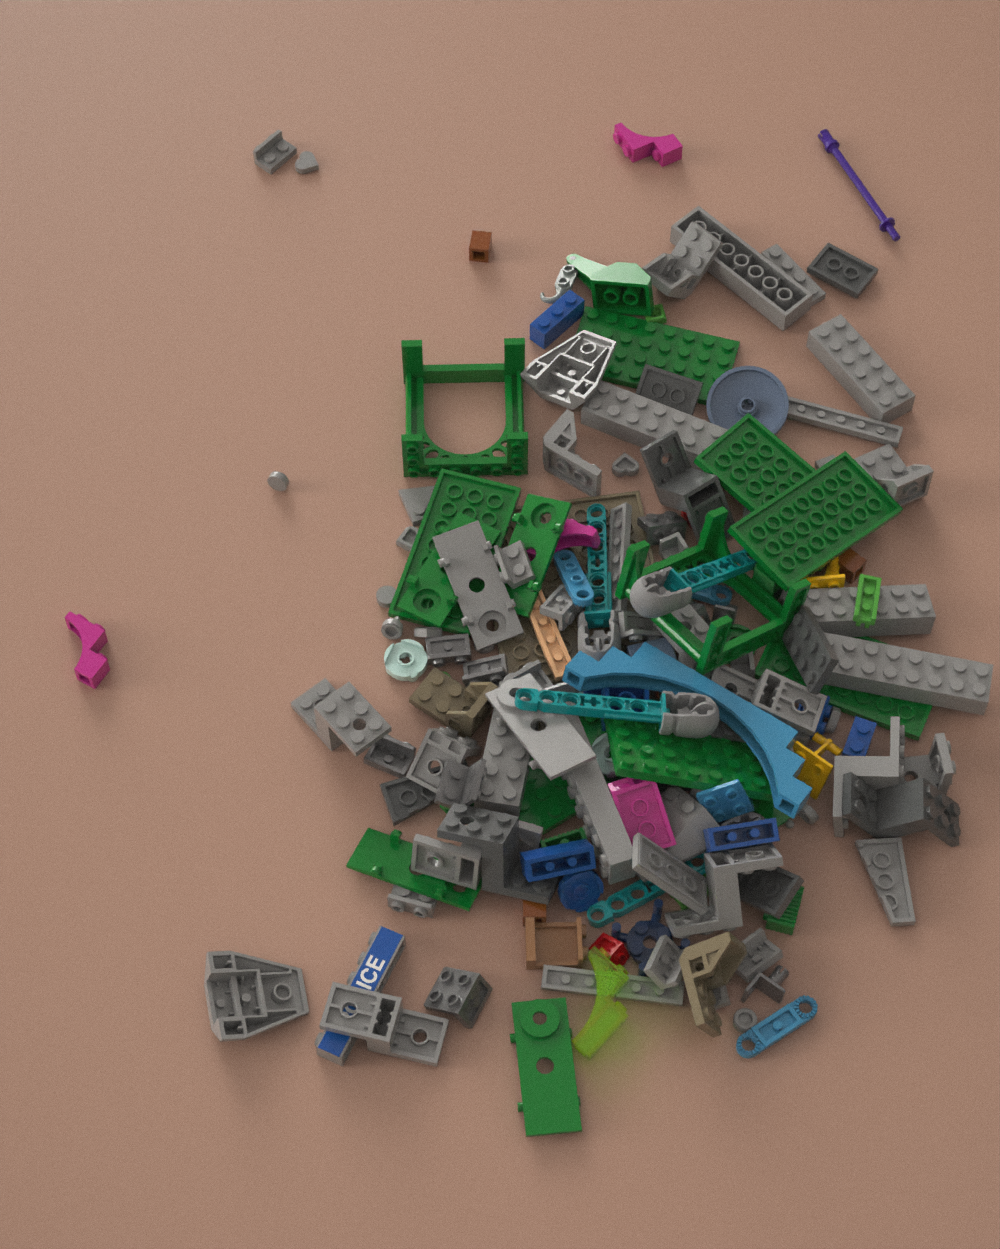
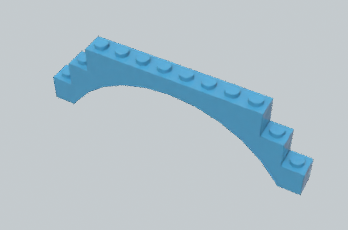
[562,642,812,819]

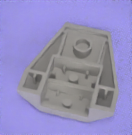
[520,330,617,410]
[635,783,720,883]
[204,951,309,1042]

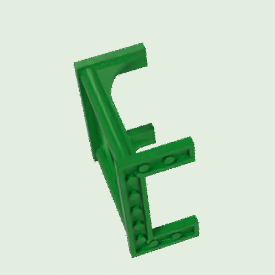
[401,338,528,478]
[615,506,811,675]

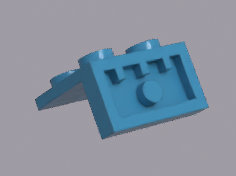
[696,779,755,823]

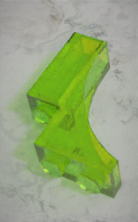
[571,946,629,1061]

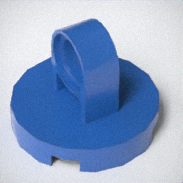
[557,869,604,912]

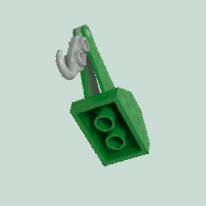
[540,254,654,316]

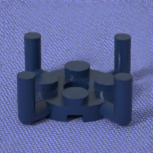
[611,899,690,977]

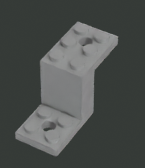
[291,678,392,757]
[833,716,905,837]
[411,820,543,890]
[664,842,783,939]

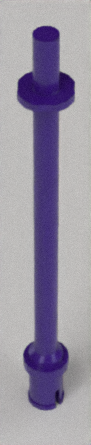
[818,129,900,242]

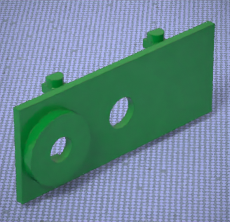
[499,494,572,618]
[397,512,501,628]
[346,828,482,911]
[510,997,582,1137]

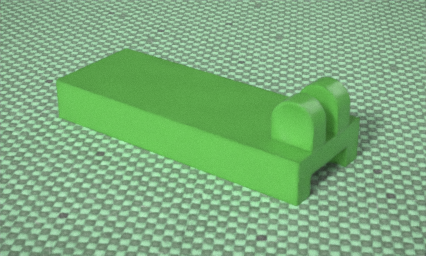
[853,574,882,629]

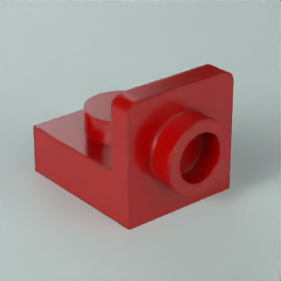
[588,932,630,973]

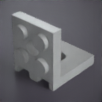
[406,726,482,793]
[904,733,956,794]

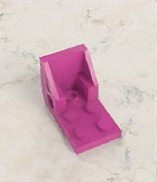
[607,777,677,849]

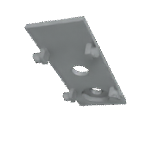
[432,520,524,651]
[485,673,597,781]

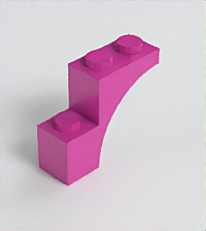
[613,122,683,167]
[526,519,601,561]
[64,611,110,689]

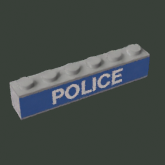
[314,926,406,1066]

